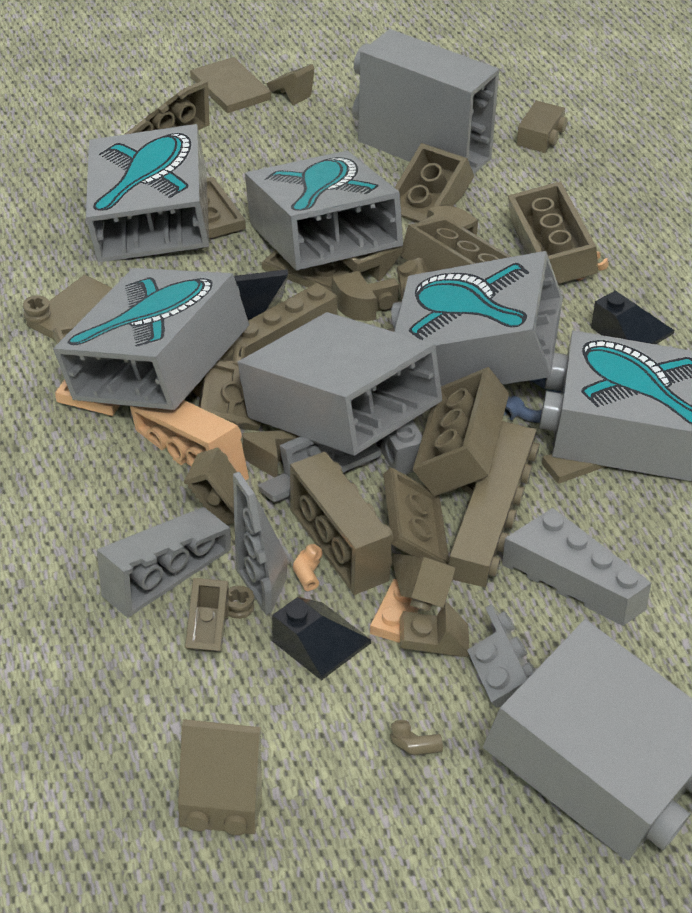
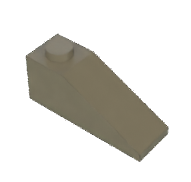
[392,554,456,612]

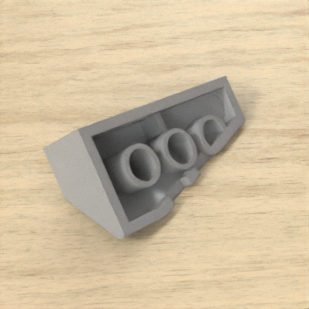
[233,472,290,615]

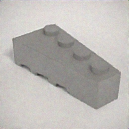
[97,507,231,618]
[502,508,651,626]

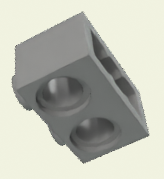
[376,420,423,474]

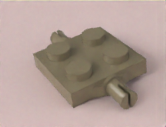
[199,345,261,431]

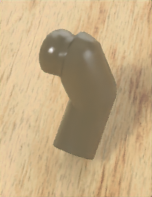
[390,720,443,755]

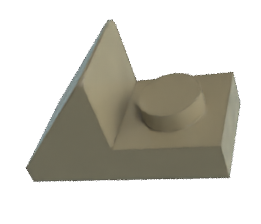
[266,64,315,105]
[341,246,403,281]
[242,430,300,477]
[185,578,229,652]
[400,602,469,657]

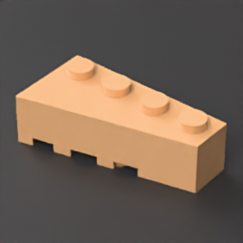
[130,400,249,480]

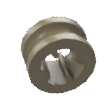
[23,295,50,323]
[229,585,254,619]

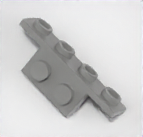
[258,436,382,502]
[467,604,536,708]

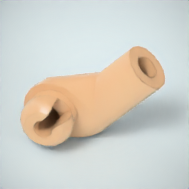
[293,544,323,591]

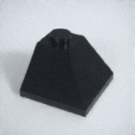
[234,269,288,321]
[591,290,675,344]
[272,597,371,681]

